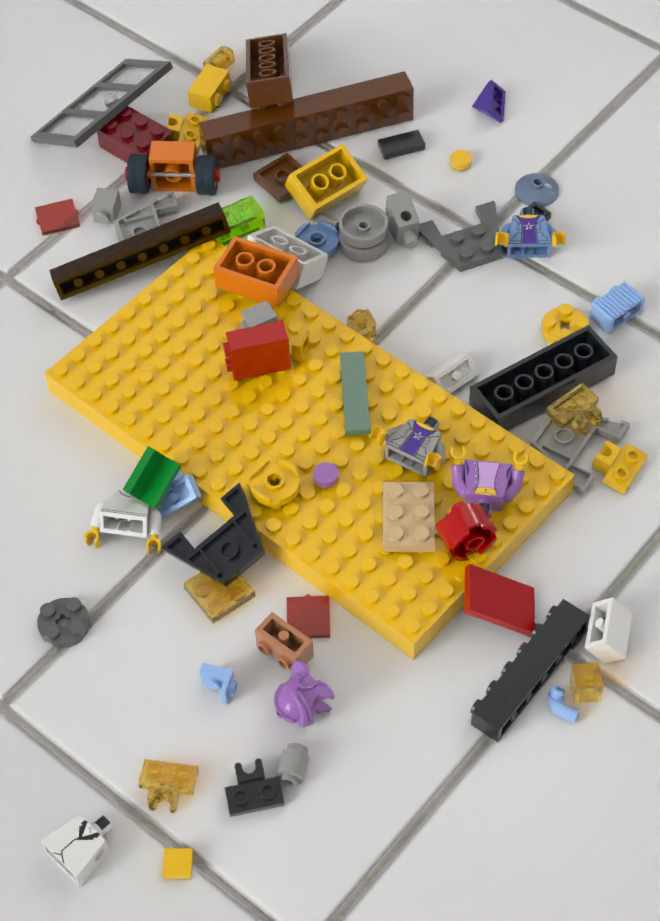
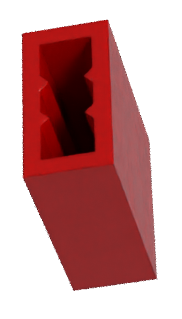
[223,320,291,381]

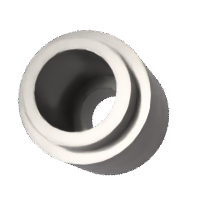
[276,743,310,787]

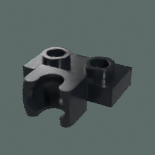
[224,758,285,817]

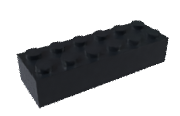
[469,325,618,431]

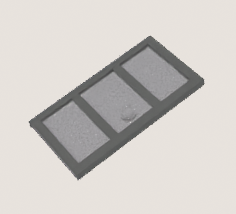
[30,59,173,148]

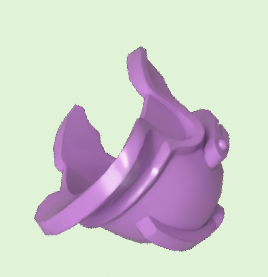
[274,660,335,728]

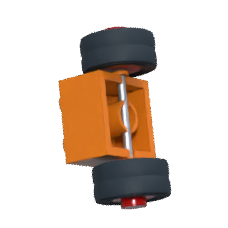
[125,141,221,195]

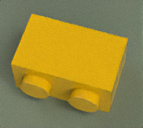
[188,64,232,113]

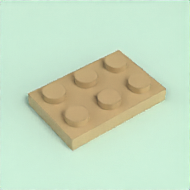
[383,482,435,552]

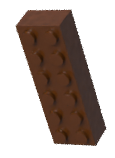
[246,33,294,109]

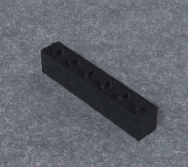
[470,599,590,743]

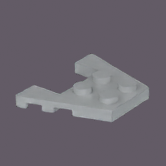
[114,191,192,259]
[530,408,630,496]

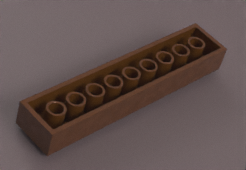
[198,71,414,169]

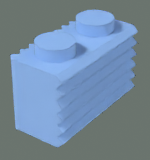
[590,281,645,333]

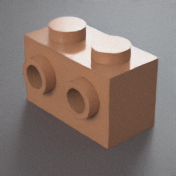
[255,612,314,670]

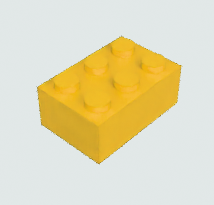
[285,144,368,220]

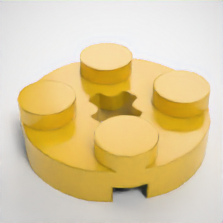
[541,304,589,344]
[249,459,300,509]

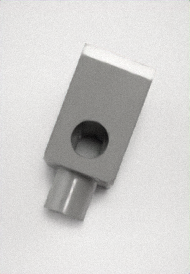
[385,190,420,249]

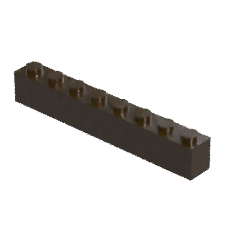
[49,202,231,301]

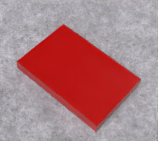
[464,564,535,637]

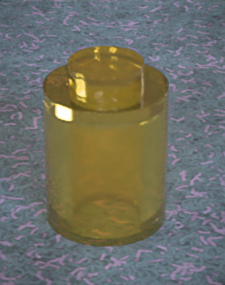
[203,46,235,69]

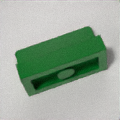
[122,446,181,509]

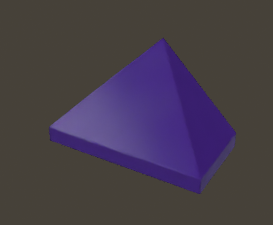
[472,79,506,123]

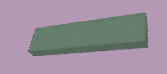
[340,351,371,436]

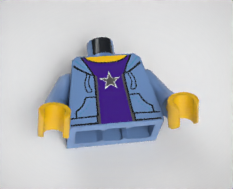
[494,207,566,258]

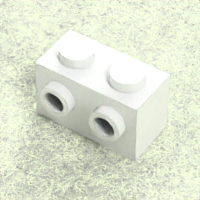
[585,597,632,664]

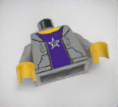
[369,417,446,478]

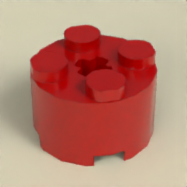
[435,501,498,561]

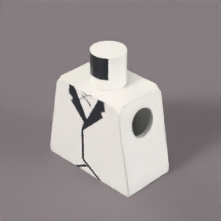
[41,815,113,887]

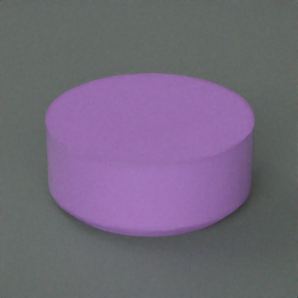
[313,462,339,488]

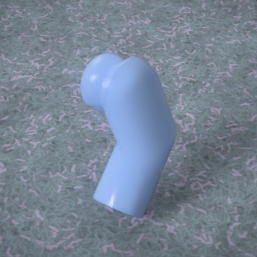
[547,685,580,723]

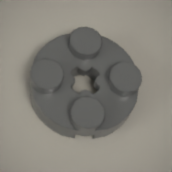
[37,597,91,648]

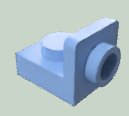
[199,663,238,704]

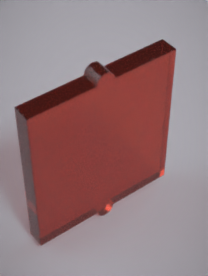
[35,198,80,236]
[287,594,330,639]

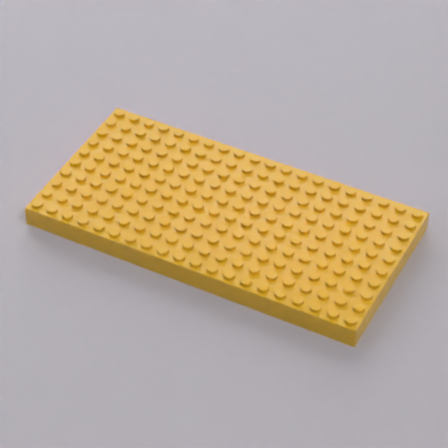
[44,239,575,660]

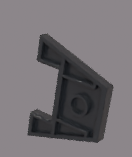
[161,482,266,587]

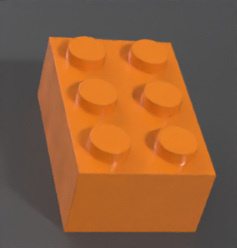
[213,236,299,308]

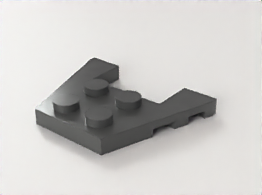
[418,201,502,272]

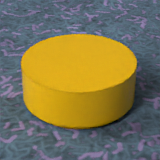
[450,150,472,171]

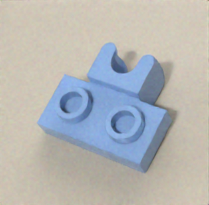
[158,469,202,519]

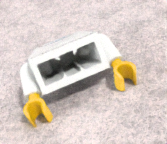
[84,490,162,555]

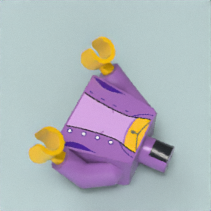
[450,446,529,518]

